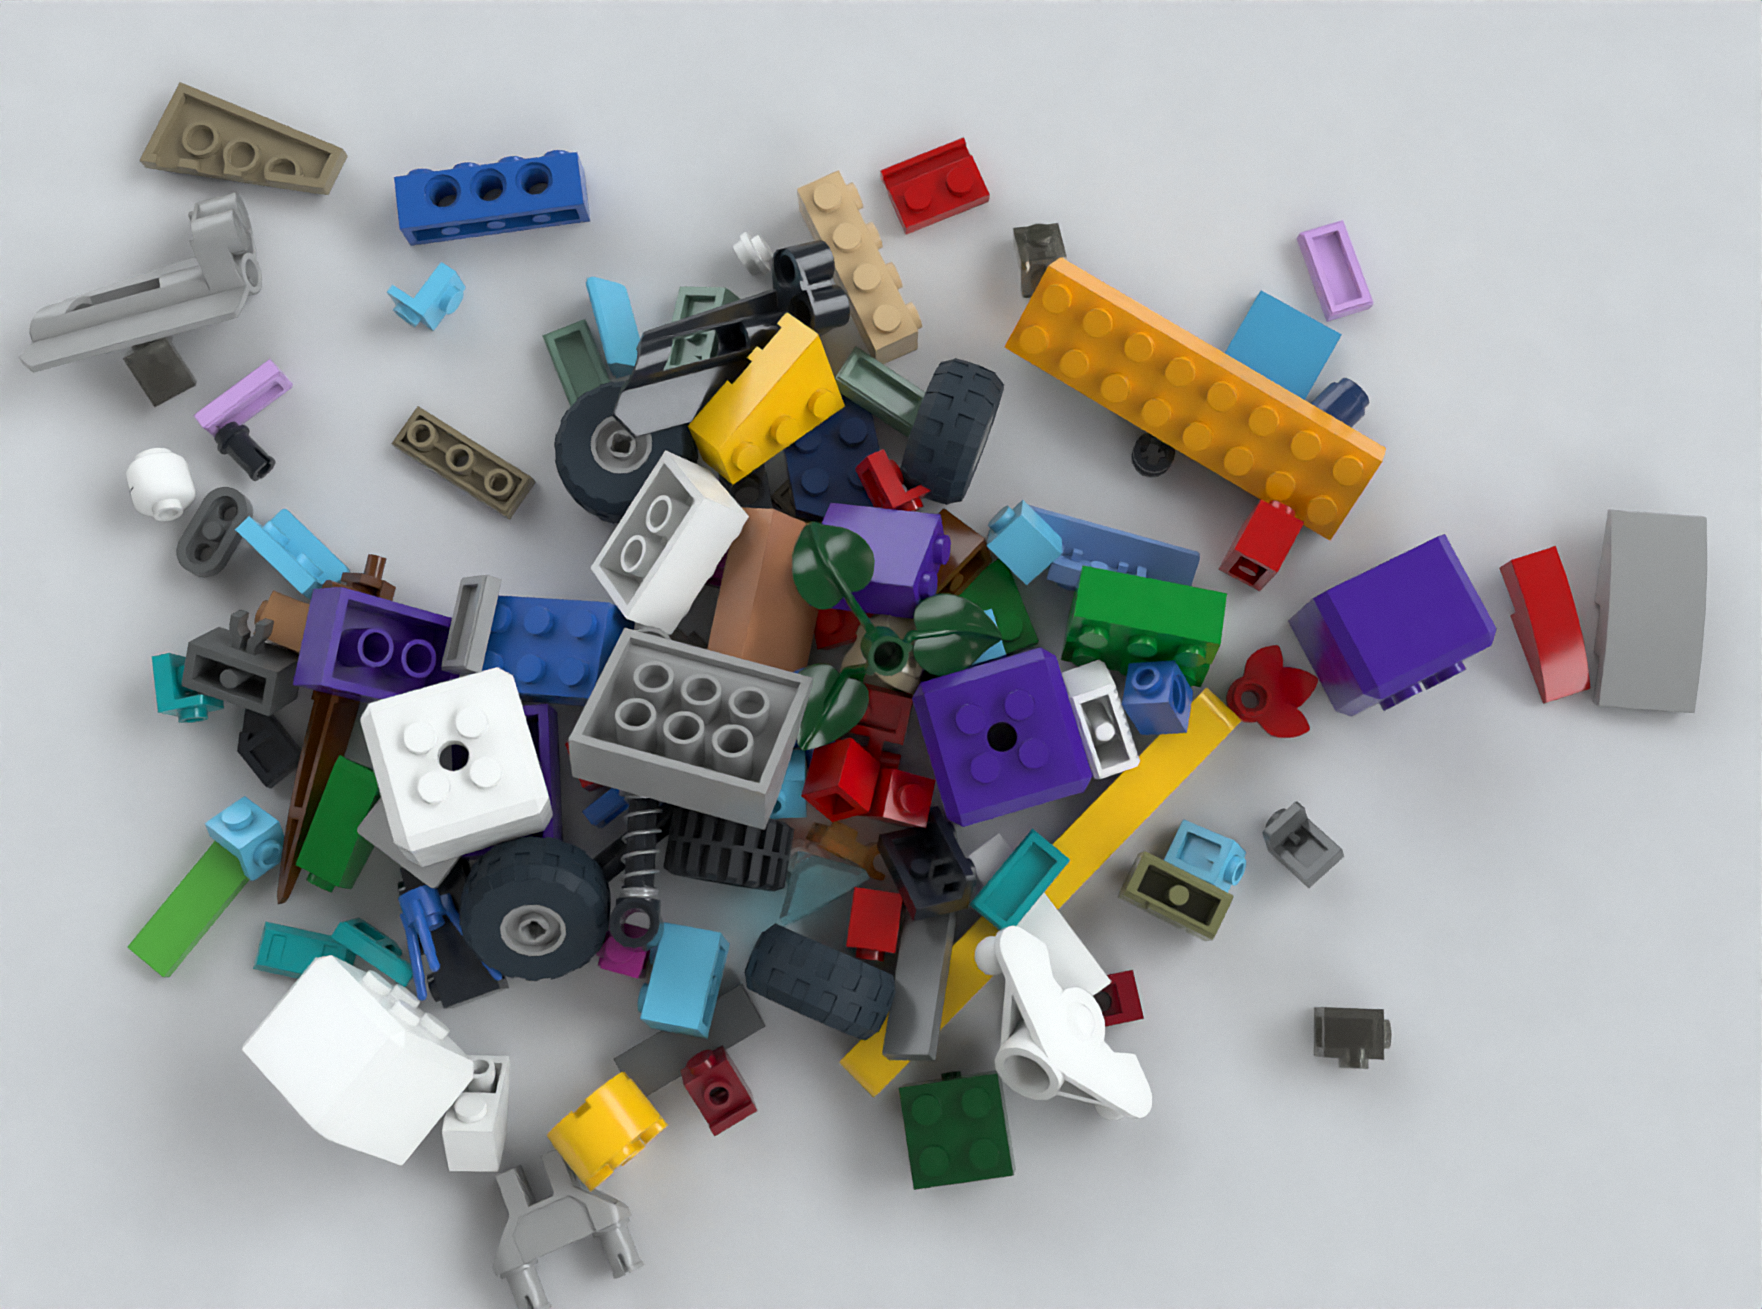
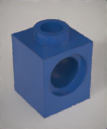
[1121,661,1193,735]

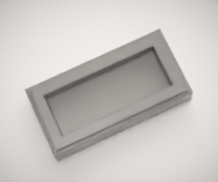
[441,575,502,674]

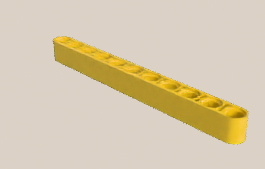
[839,687,1242,1098]

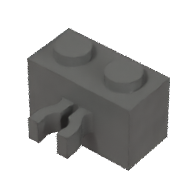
[181,610,299,716]

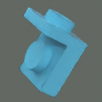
[1164,819,1246,892]

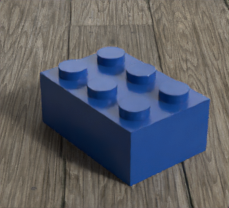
[469,595,635,706]

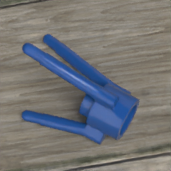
[398,885,503,1001]

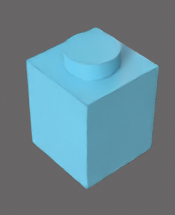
[987,500,1062,585]

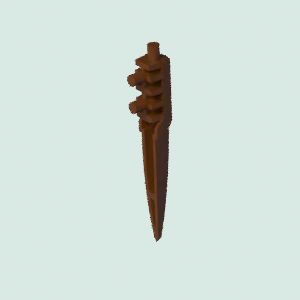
[277,554,396,904]

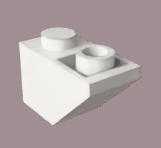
[442,1055,510,1172]

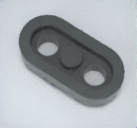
[176,487,253,577]

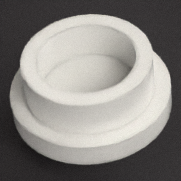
[733,231,773,277]

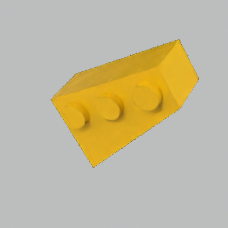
[688,312,845,485]

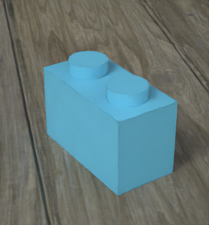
[637,922,730,1039]

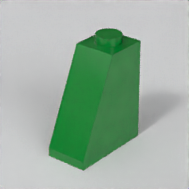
[296,755,381,893]

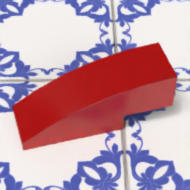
[1499,546,1591,704]

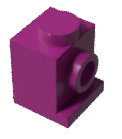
[596,923,650,979]

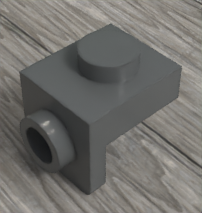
[1262,801,1344,888]

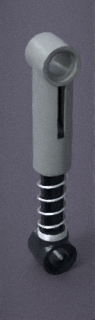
[609,626,671,953]

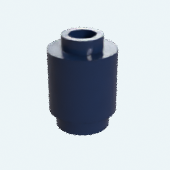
[1310,378,1369,428]

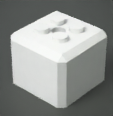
[360,667,553,867]
[242,955,473,1166]

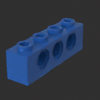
[394,150,591,246]

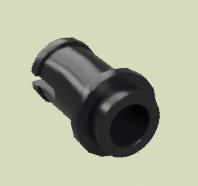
[214,421,276,481]

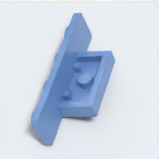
[1029,505,1200,591]

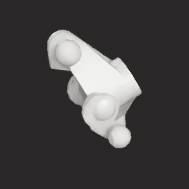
[974,926,1152,1121]

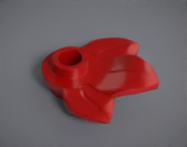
[1226,645,1318,738]

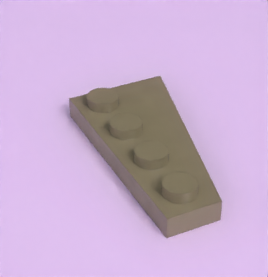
[139,82,348,195]

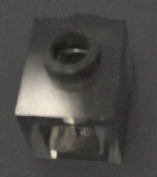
[1314,1006,1392,1069]

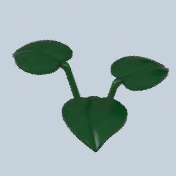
[791,522,1002,750]

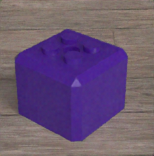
[1288,534,1497,717]
[912,647,1092,827]

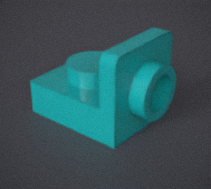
[151,653,225,723]

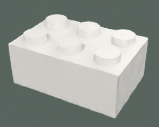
[590,450,749,635]

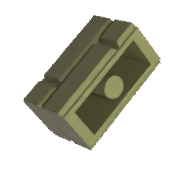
[1117,851,1234,941]

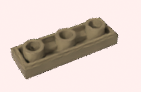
[391,406,536,520]

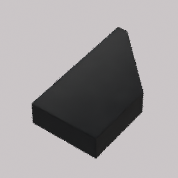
[237,708,302,789]

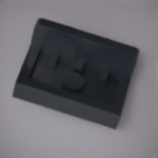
[877,806,977,921]

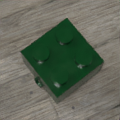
[899,1070,1016,1190]

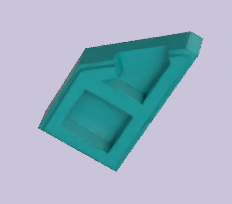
[331,917,413,987]

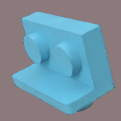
[235,509,350,600]

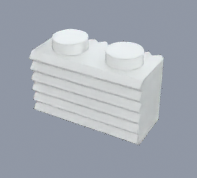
[1061,660,1140,779]

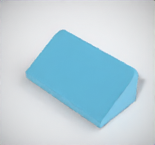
[585,276,640,379]

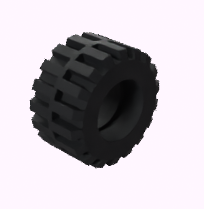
[663,807,795,892]

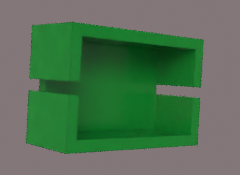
[1061,565,1227,688]

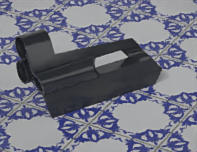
[612,240,850,438]

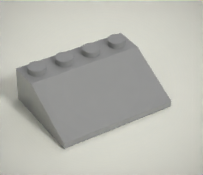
[568,628,813,830]

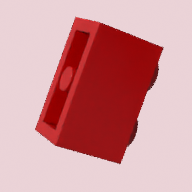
[1218,499,1304,591]

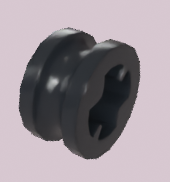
[1131,433,1176,478]

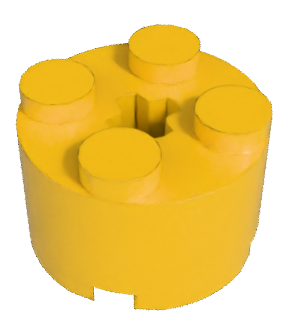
[546,1072,668,1192]

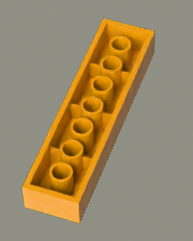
[1004,257,1386,541]

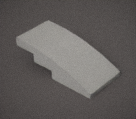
[1593,509,1707,713]

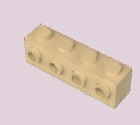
[797,170,922,364]

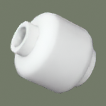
[126,448,195,521]

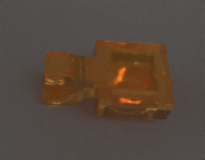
[805,821,886,881]

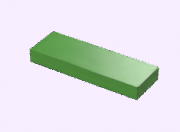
[127,841,250,977]

